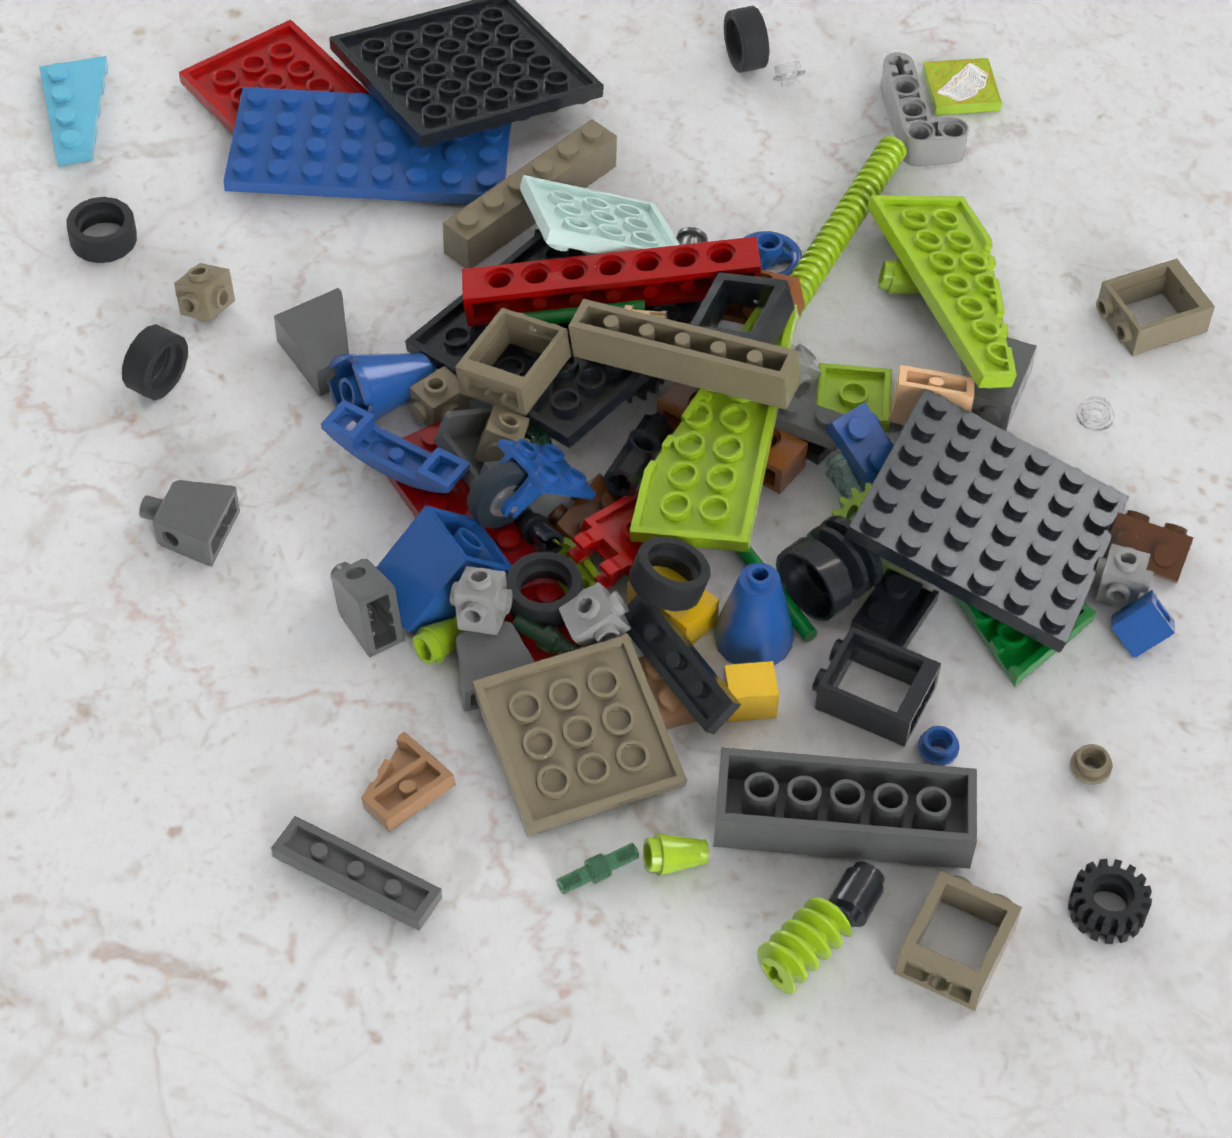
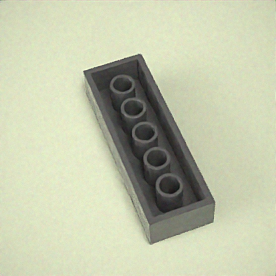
[713,747,977,869]

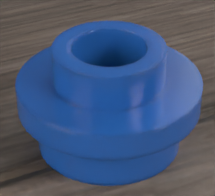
[917,726,960,766]

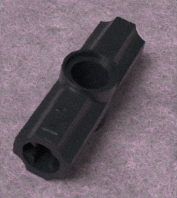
[602,412,673,499]

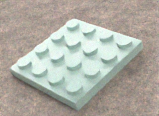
[520,175,680,255]

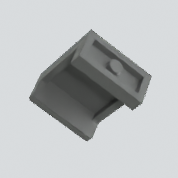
[434,406,512,500]

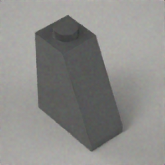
[274,288,349,397]
[960,337,1037,431]

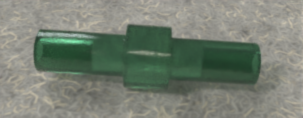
[512,614,582,655]
[556,842,639,895]

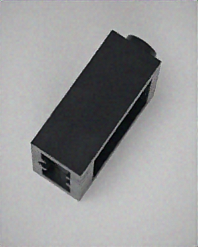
[690,272,795,345]
[812,626,941,747]

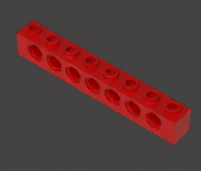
[462,236,762,326]

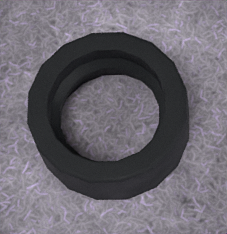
[723,5,770,73]
[66,197,137,263]
[122,324,188,400]
[629,537,711,612]
[507,552,582,630]

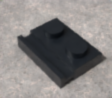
[850,568,939,648]

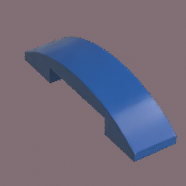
[321,399,471,493]

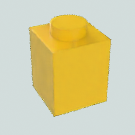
[723,661,779,722]

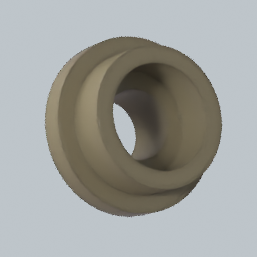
[1070,744,1113,785]

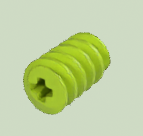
[757,897,852,995]

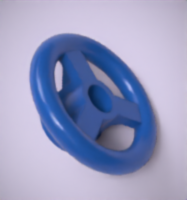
[743,231,802,276]

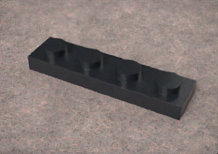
[625,594,741,734]

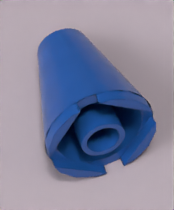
[329,353,437,421]
[714,563,794,666]

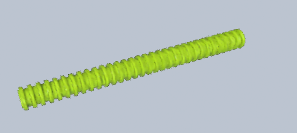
[789,136,907,323]

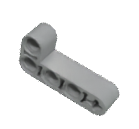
[880,52,969,166]

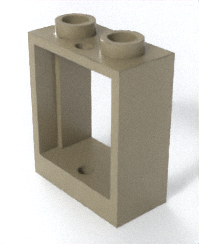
[1096,258,1215,356]
[455,308,571,416]
[894,871,1022,1011]

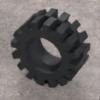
[1068,858,1152,944]

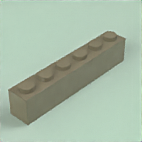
[442,119,617,269]
[569,299,800,410]

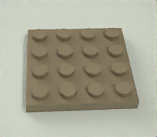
[472,634,687,837]

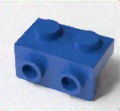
[825,402,894,487]

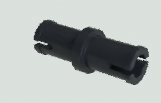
[513,507,564,553]

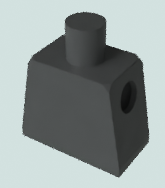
[139,480,240,567]
[330,559,405,658]
[455,621,535,712]

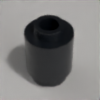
[828,861,885,928]

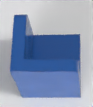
[1111,590,1175,657]

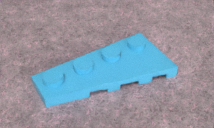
[39,56,108,166]

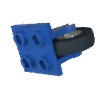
[467,439,596,529]

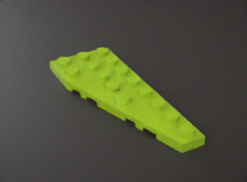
[867,195,1017,389]
[629,305,798,552]

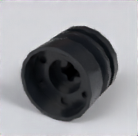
[776,516,883,621]

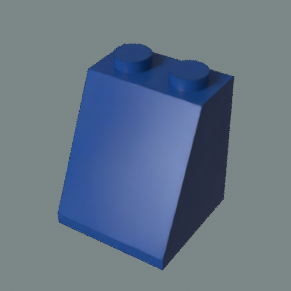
[376,506,512,633]

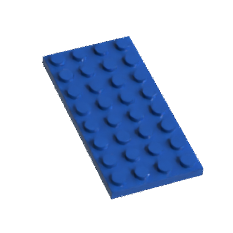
[223,87,512,204]

